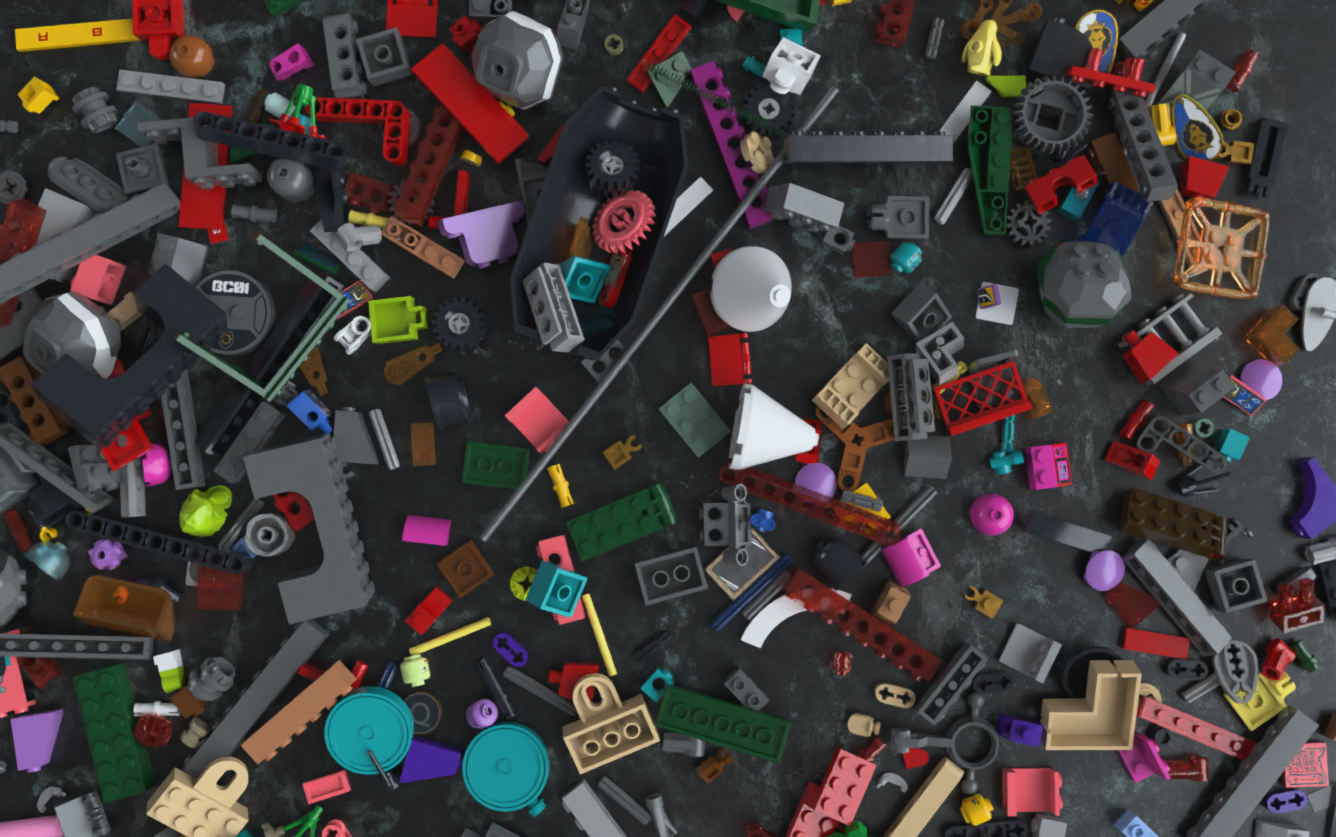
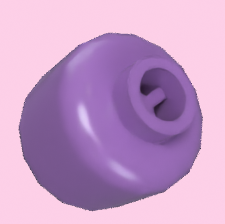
[466,699,498,729]

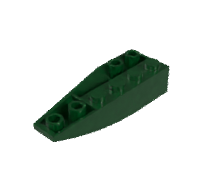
[968,105,1013,236]

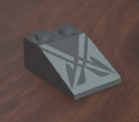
[1156,49,1236,116]

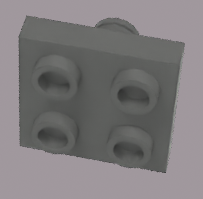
[116,144,169,195]

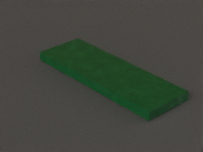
[655,684,791,764]

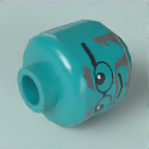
[891,242,922,274]

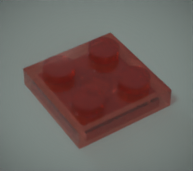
[196,566,243,611]

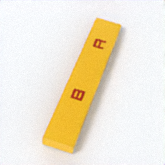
[15,19,141,52]

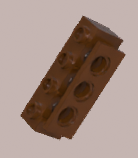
[0,356,71,444]

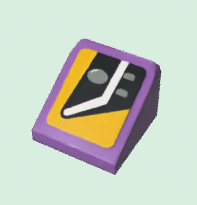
[977,284,1001,309]

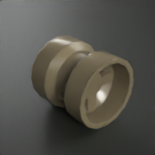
[179,718,211,748]

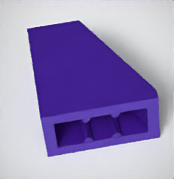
[399,736,464,783]

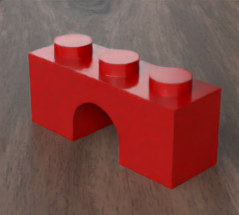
[1025,155,1097,215]

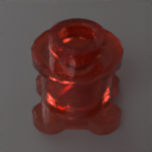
[831,652,854,676]

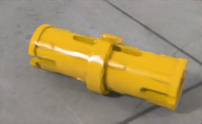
[547,464,574,508]

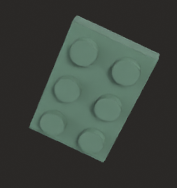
[659,383,731,458]

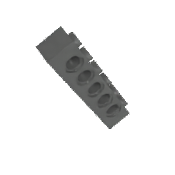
[1108,90,1178,202]

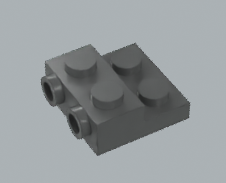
[68,445,124,492]

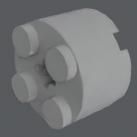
[245,513,295,556]

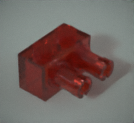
[1269,578,1325,633]

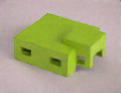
[368,296,429,344]

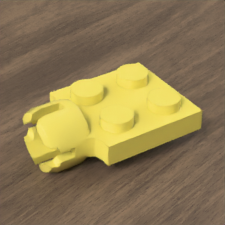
[1223,670,1296,731]

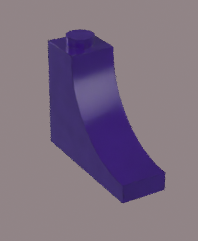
[1289,457,1336,539]

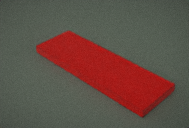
[411,43,530,164]
[178,103,233,231]

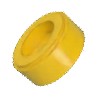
[460,150,483,167]

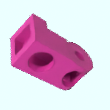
[269,44,314,81]

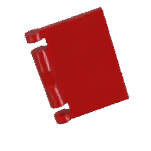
[386,0,438,38]
[708,333,752,387]

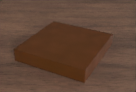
[436,539,496,598]

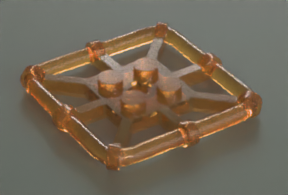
[1174,197,1270,300]

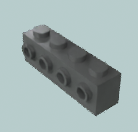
[913,642,988,726]

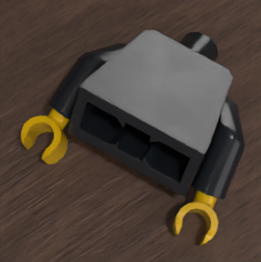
[27,475,90,541]

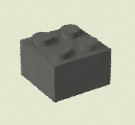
[356,27,413,87]
[1204,558,1268,613]

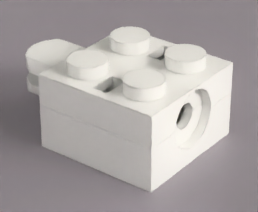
[762,37,821,95]

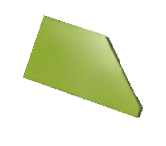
[985,75,1026,98]

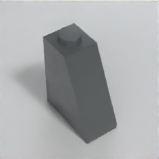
[333,407,379,464]

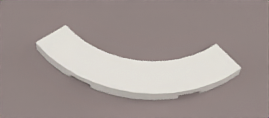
[741,588,852,648]

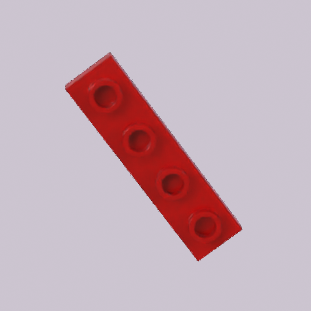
[1065,48,1156,97]

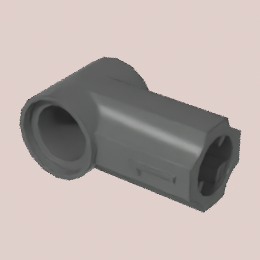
[663,731,705,757]

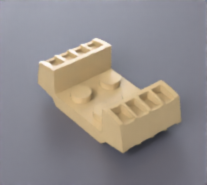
[812,343,889,430]

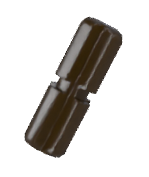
[245,89,270,124]

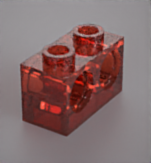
[876,0,915,48]
[344,172,395,214]

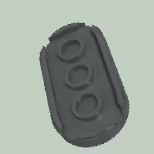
[47,157,128,213]

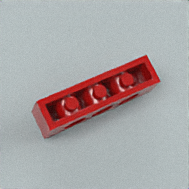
[271,446,315,532]

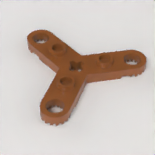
[815,406,907,491]

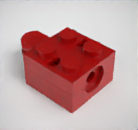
[132,0,184,61]

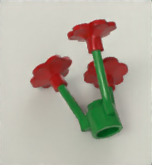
[268,84,327,140]

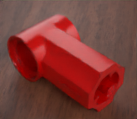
[1262,638,1296,681]

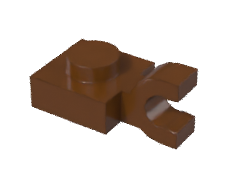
[695,746,734,784]

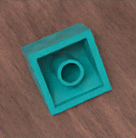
[525,560,588,618]

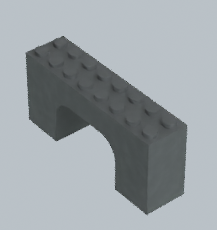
[243,433,375,624]

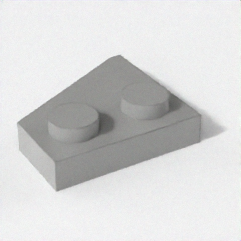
[1166,549,1208,591]

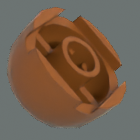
[169,35,214,79]

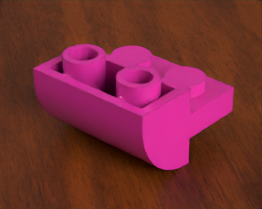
[881,528,941,587]

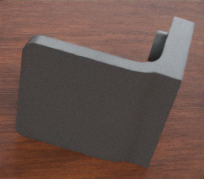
[967,350,1019,409]

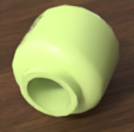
[400,654,430,687]

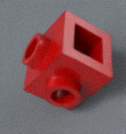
[449,16,481,55]

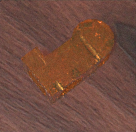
[1022,378,1054,420]

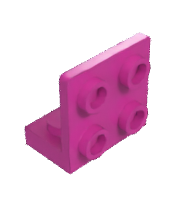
[1117,731,1171,783]

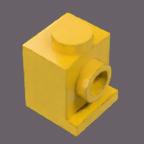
[18,77,59,114]

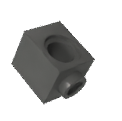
[821,226,855,255]

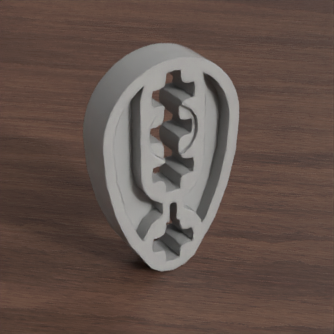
[1212,640,1258,704]

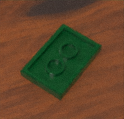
[461,441,530,490]

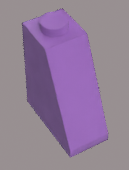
[11,708,63,773]

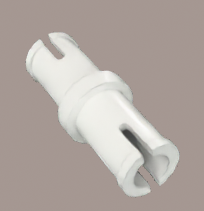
[133,701,181,718]

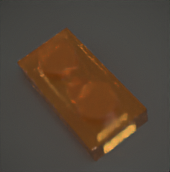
[411,423,436,466]

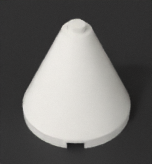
[710,246,792,332]
[729,383,819,470]

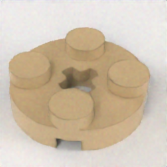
[741,132,775,174]

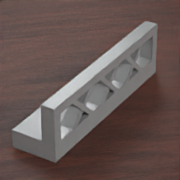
[118,435,146,517]

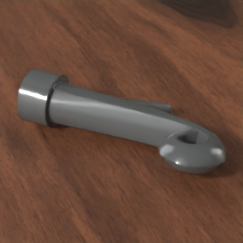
[644,793,677,837]

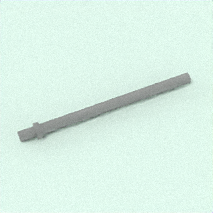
[1122,32,1186,157]

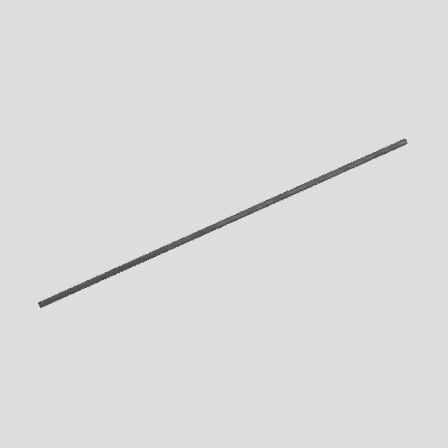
[479,86,839,542]

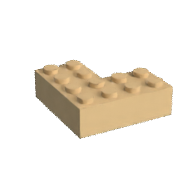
[1040,660,1142,750]

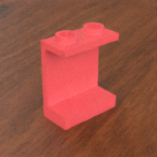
[505,387,569,453]
[1002,768,1063,816]

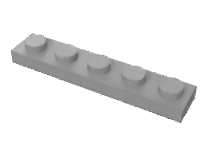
[116,70,225,105]

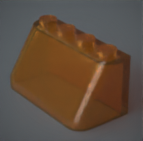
[73,575,175,642]

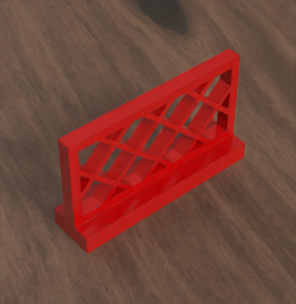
[933,361,1033,436]

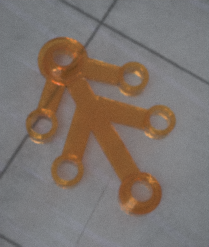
[962,0,1042,50]

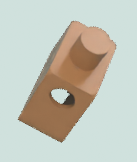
[870,579,910,625]

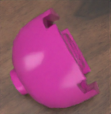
[142,443,172,486]
[969,494,1014,535]

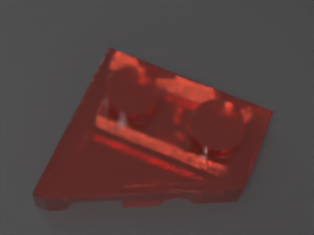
[1103,582,1161,629]

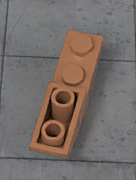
[381,216,465,279]

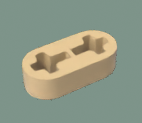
[874,682,915,708]

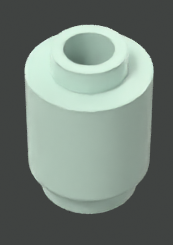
[264,92,296,120]

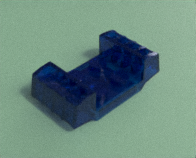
[1077,181,1154,257]

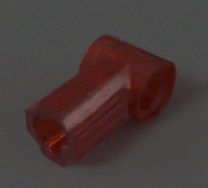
[1165,756,1209,782]

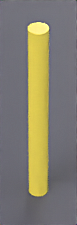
[581,593,617,676]
[409,617,491,656]

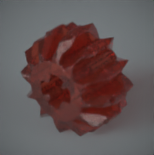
[133,713,173,749]

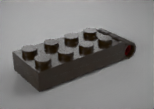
[1120,487,1228,561]

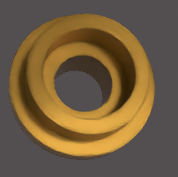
[1220,109,1242,130]

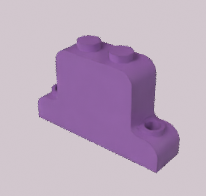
[437,200,525,269]

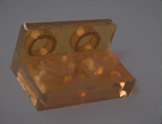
[566,217,594,260]

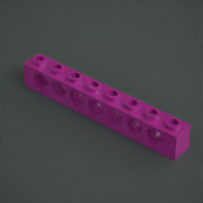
[690,61,773,229]

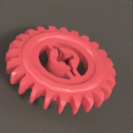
[592,190,656,254]

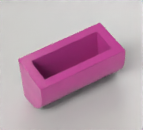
[402,515,451,546]

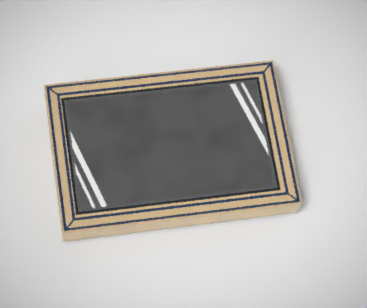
[704,527,780,601]

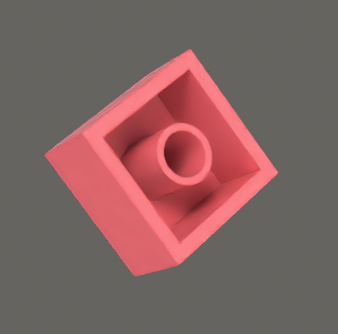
[70,255,126,305]

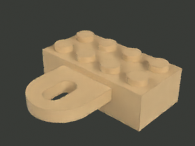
[563,673,660,774]
[146,757,249,837]

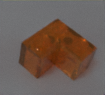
[1244,305,1300,366]

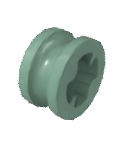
[1191,419,1214,438]

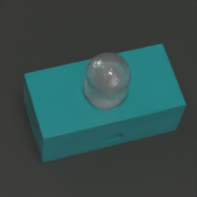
[1057,180,1100,221]

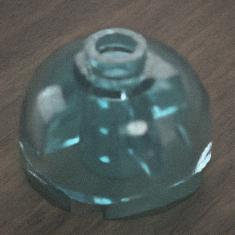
[24,541,71,581]

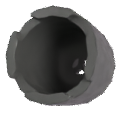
[267,158,316,203]

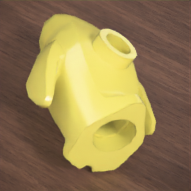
[962,20,1002,76]

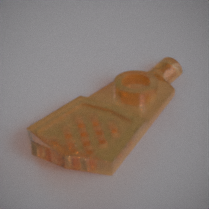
[383,343,442,386]
[299,347,328,396]

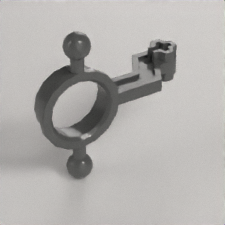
[890,692,999,795]

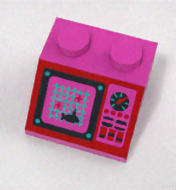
[1024,443,1072,490]

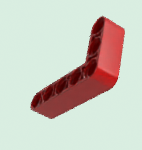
[305,97,411,167]

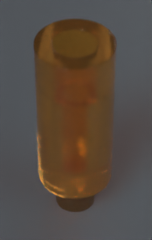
[1177,423,1195,466]

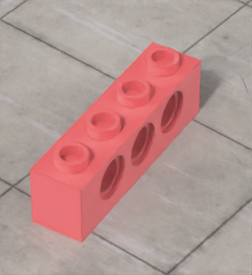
[536,534,586,625]

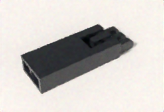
[1244,117,1289,198]

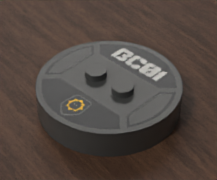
[195,270,275,356]

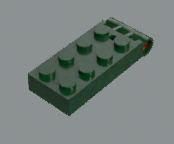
[566,482,678,561]

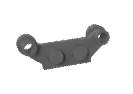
[721,484,751,566]

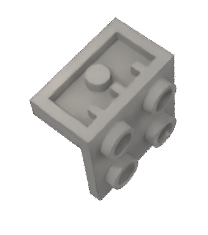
[999,623,1062,683]

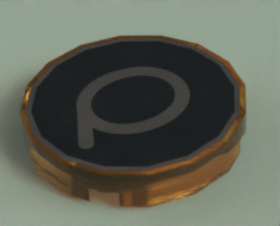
[403,691,442,735]

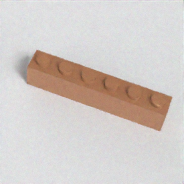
[241,660,356,764]

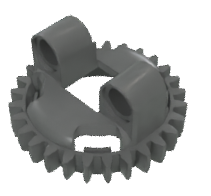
[1012,75,1093,155]

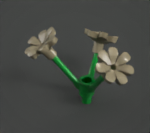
[261,805,323,837]

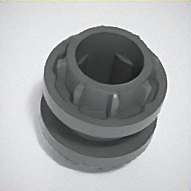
[72,87,118,133]
[188,657,235,701]

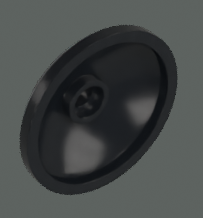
[1062,646,1123,699]

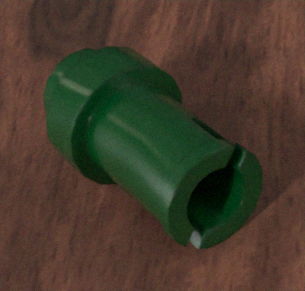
[1289,640,1319,673]

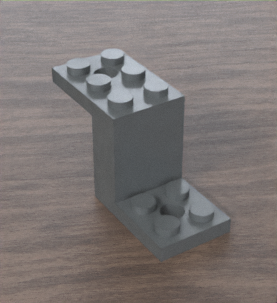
[137,117,262,190]

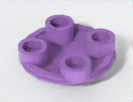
[1240,359,1282,400]
[795,463,837,504]
[1084,550,1125,591]

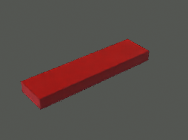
[626,14,692,94]

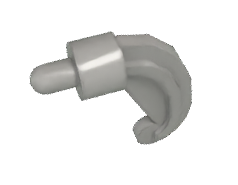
[875,773,908,792]
[37,786,66,813]

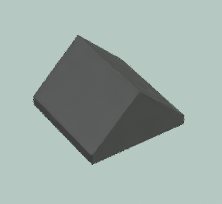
[904,435,952,479]

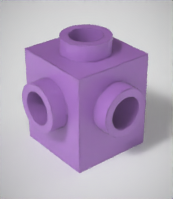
[88,538,128,570]

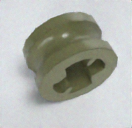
[604,34,624,55]

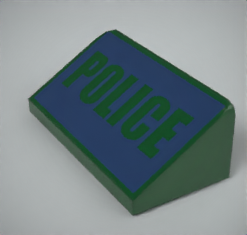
[294,243,343,275]

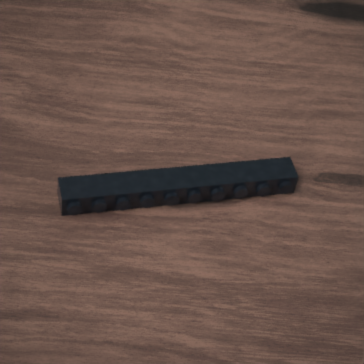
[195,268,344,460]

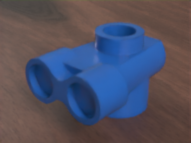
[750,508,776,532]

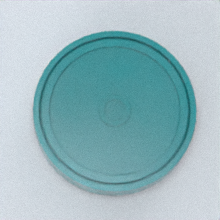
[324,686,414,775]
[462,721,550,812]

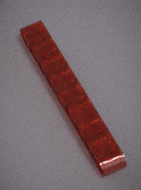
[719,461,901,546]

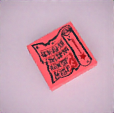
[1282,741,1329,788]

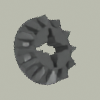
[0,171,28,205]

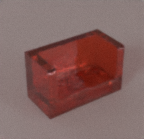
[691,287,728,337]

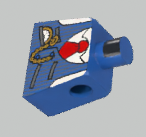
[287,389,334,434]

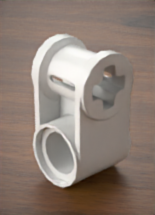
[333,316,371,355]

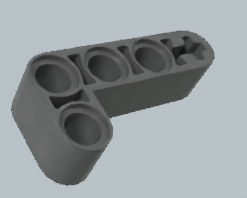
[1137,416,1227,473]

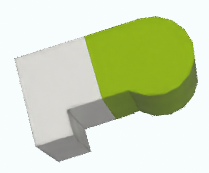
[153,649,186,693]

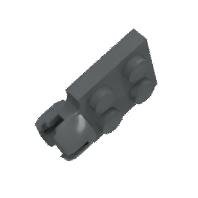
[867,196,929,240]

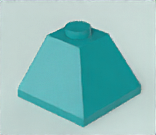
[554,256,611,304]

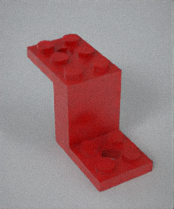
[101,359,154,471]

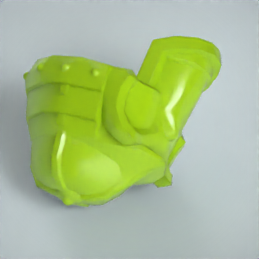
[179,485,232,537]

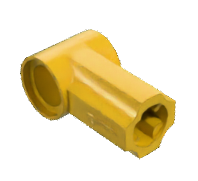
[1149,103,1176,146]

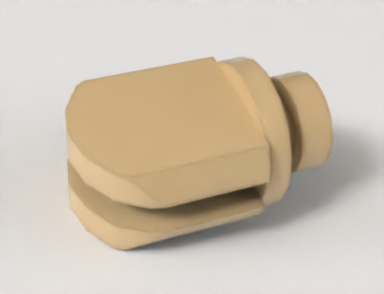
[848,713,881,737]

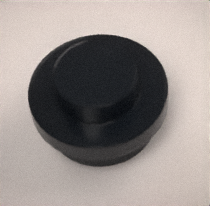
[1150,725,1172,747]

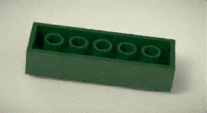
[73,662,156,803]

